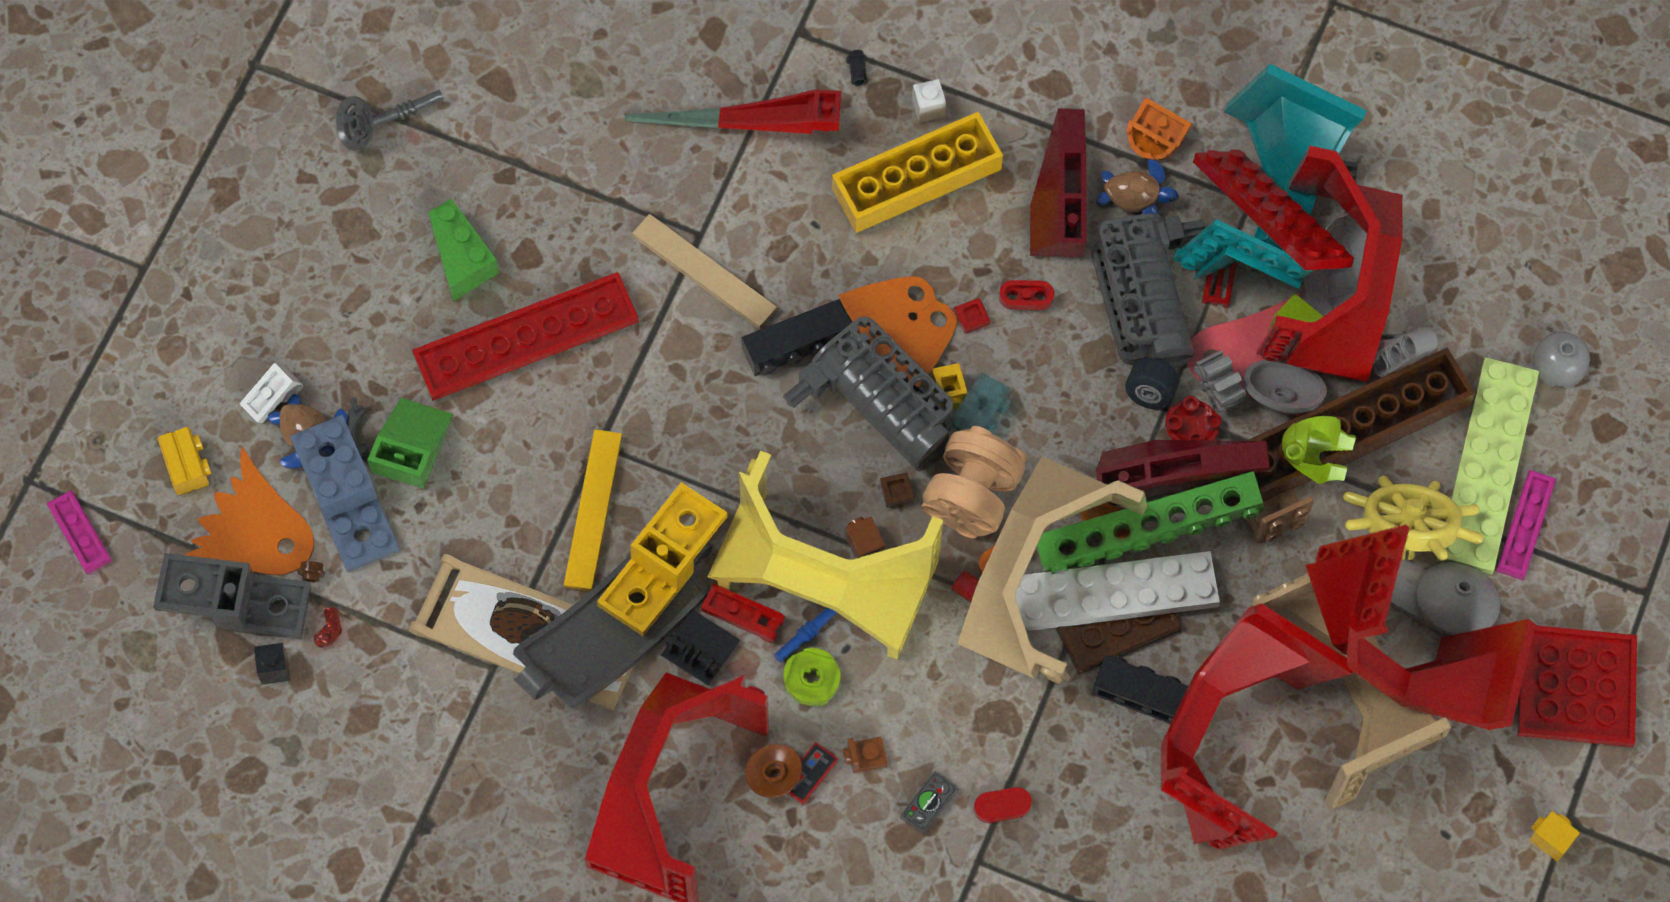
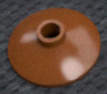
[745,744,802,798]

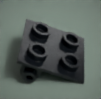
[661,610,740,686]

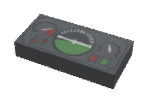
[900,771,958,835]

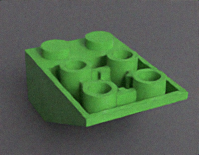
[368,398,453,489]

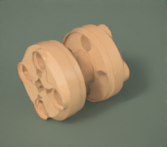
[921,426,1027,539]

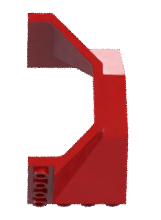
[1256,146,1403,382]
[1305,525,1536,730]
[1161,603,1353,850]
[584,672,769,902]

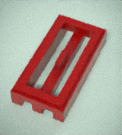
[1201,263,1237,308]

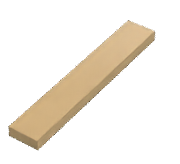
[632,214,777,330]

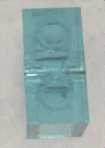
[952,373,1012,434]

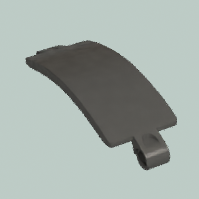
[513,542,713,709]

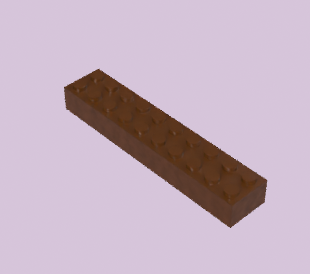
[1205,347,1475,507]

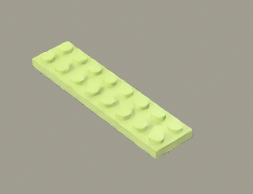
[1437,357,1539,575]

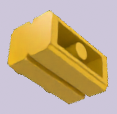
[157,427,212,496]

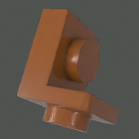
[843,736,887,774]

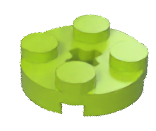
[783,648,841,706]

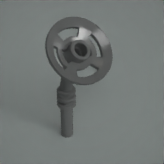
[336,90,444,151]

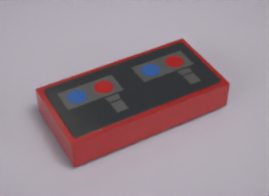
[787,742,838,806]

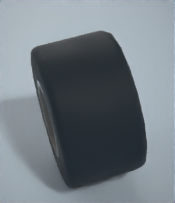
[1125,358,1180,410]

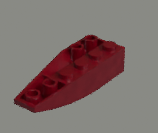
[1030,108,1087,257]
[1096,440,1271,505]

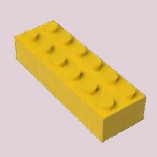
[832,111,1003,233]

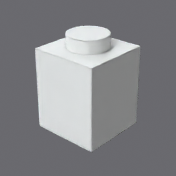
[912,79,946,123]

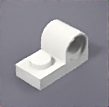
[240,363,303,423]

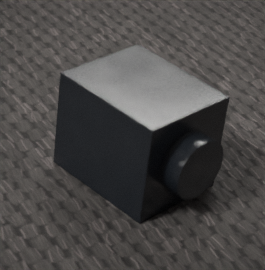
[254,643,290,685]

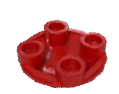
[1165,396,1221,441]

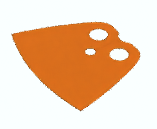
[838,276,957,387]

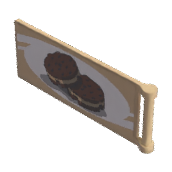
[408,554,634,710]

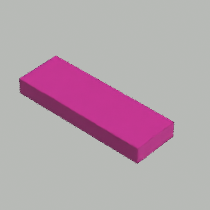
[46,490,112,574]

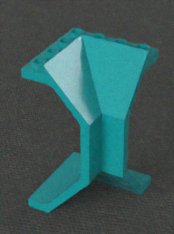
[1172,64,1367,289]

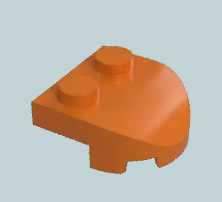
[1127,97,1193,160]

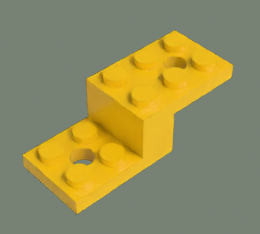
[597,482,728,637]

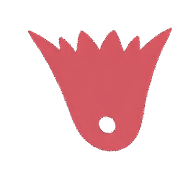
[1187,293,1305,416]

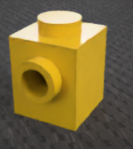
[1530,811,1580,862]

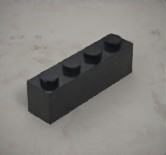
[741,299,852,376]
[1092,655,1188,724]

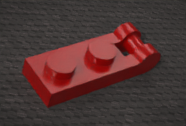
[701,583,786,643]

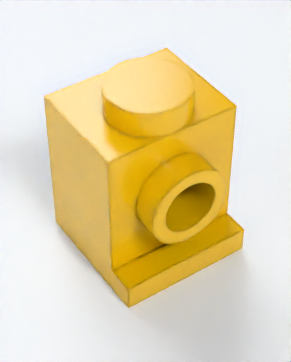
[932,363,967,410]

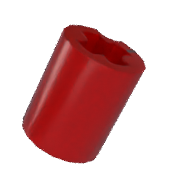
[951,570,979,603]

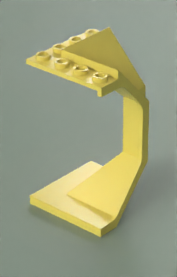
[707,451,943,660]

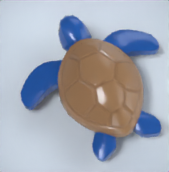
[1096,159,1179,214]
[268,394,347,469]

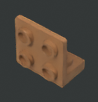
[1243,489,1314,544]

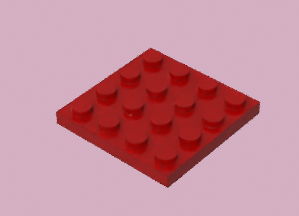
[1517,625,1637,747]

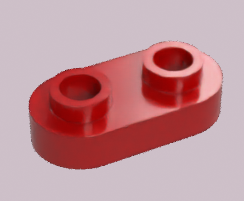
[999,280,1054,310]

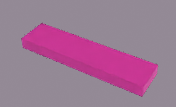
[1496,470,1556,581]

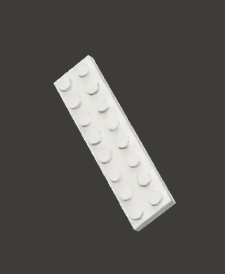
[1016,551,1220,631]

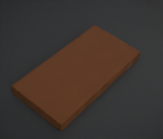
[1056,613,1182,674]

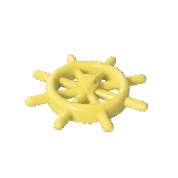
[1343,476,1483,560]

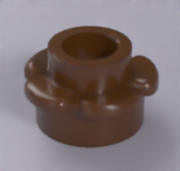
[297,561,325,583]

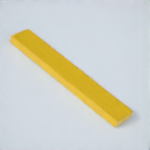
[564,429,622,592]

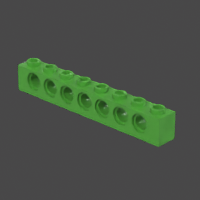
[1037,471,1265,574]

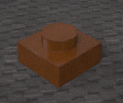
[880,473,914,508]

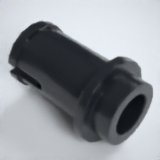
[846,50,868,86]

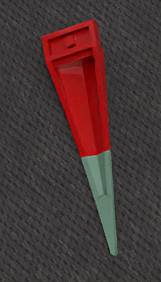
[625,90,841,134]

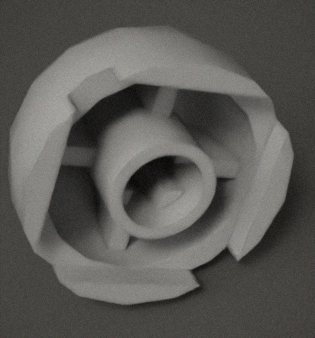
[1533,332,1590,388]

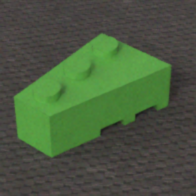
[428,198,499,301]

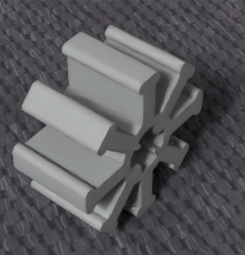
[1194,350,1246,413]

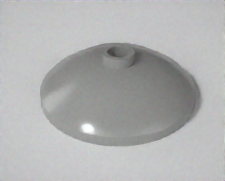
[1243,359,1327,414]
[1415,562,1500,636]

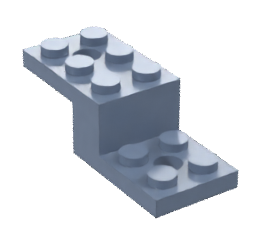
[290,415,400,573]

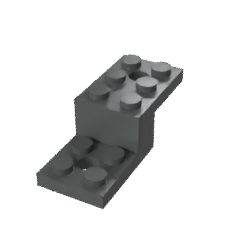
[153,553,312,639]

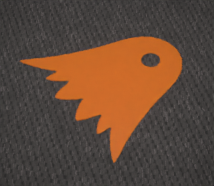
[184,447,314,575]

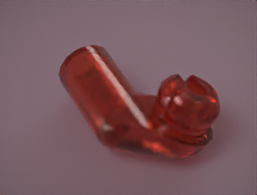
[314,607,342,648]

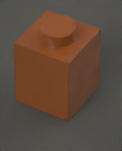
[845,516,885,559]

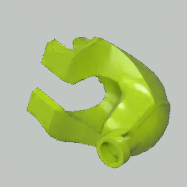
[1282,416,1356,484]

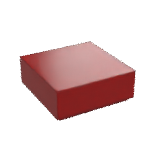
[954,298,990,334]

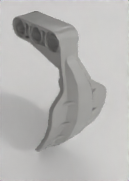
[1304,213,1438,377]

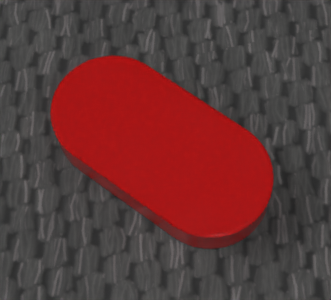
[974,787,1032,823]

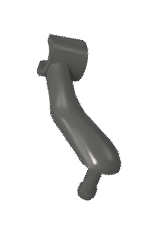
[347,397,370,462]

